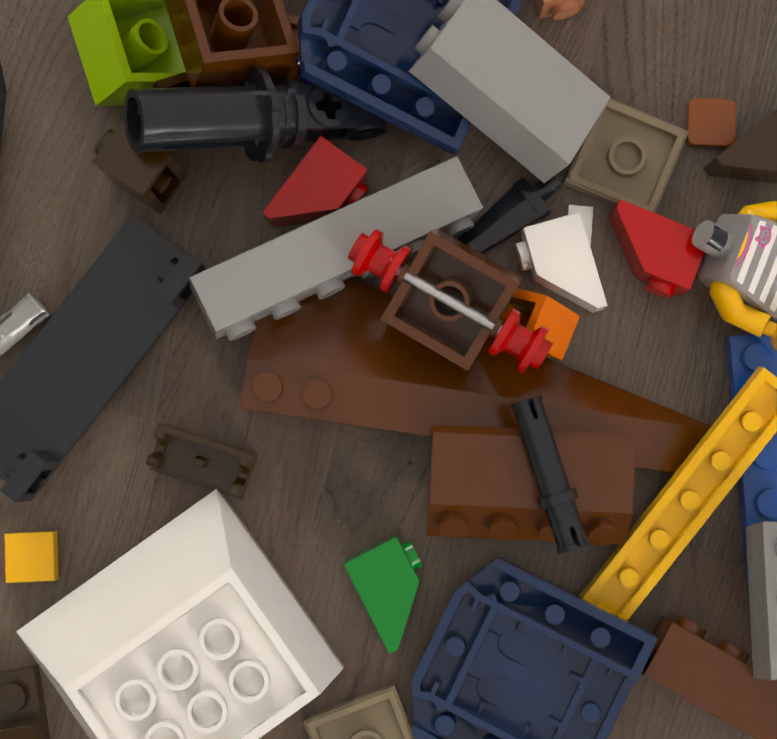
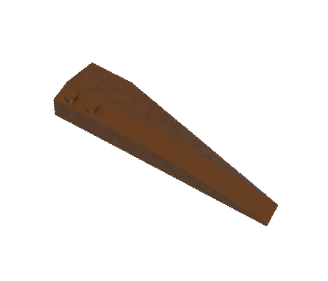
[240,280,711,473]

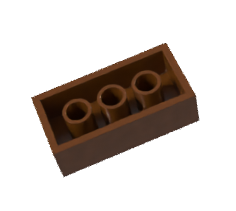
[164,0,299,87]

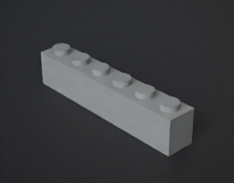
[189,156,483,341]

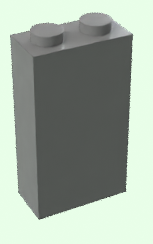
[409,0,610,183]

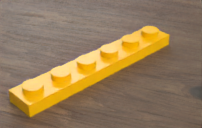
[579,366,777,621]

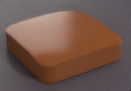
[686,98,736,148]

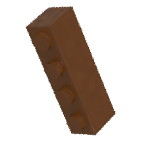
[642,615,777,739]

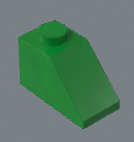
[343,534,423,654]

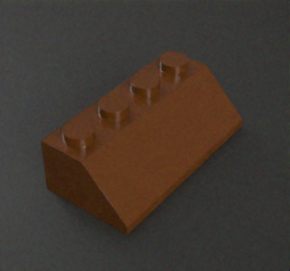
[427,425,636,545]

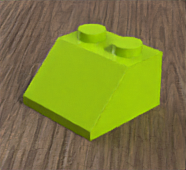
[67,0,186,106]

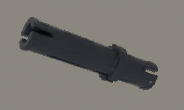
[510,395,590,553]

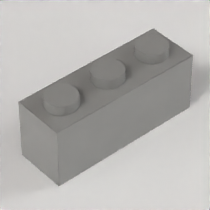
[746,522,777,680]

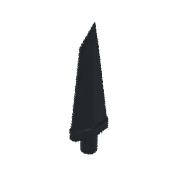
[457,176,562,254]

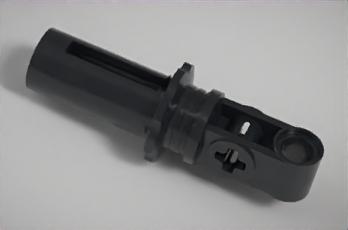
[124,68,388,163]

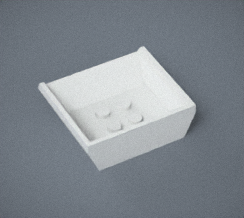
[16,489,344,739]

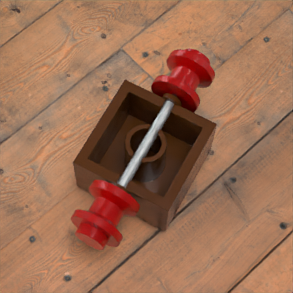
[348,229,553,373]

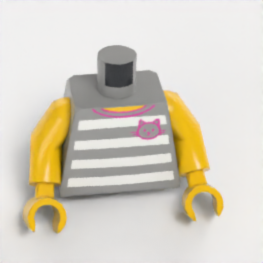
[692,201,777,351]

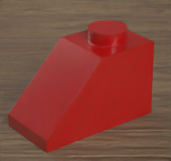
[262,135,370,227]
[608,199,705,299]

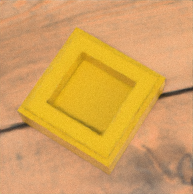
[4,531,59,583]

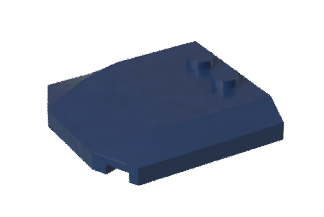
[298,0,522,155]
[411,557,658,739]

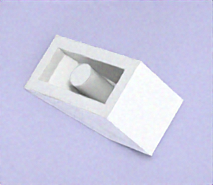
[515,212,608,313]

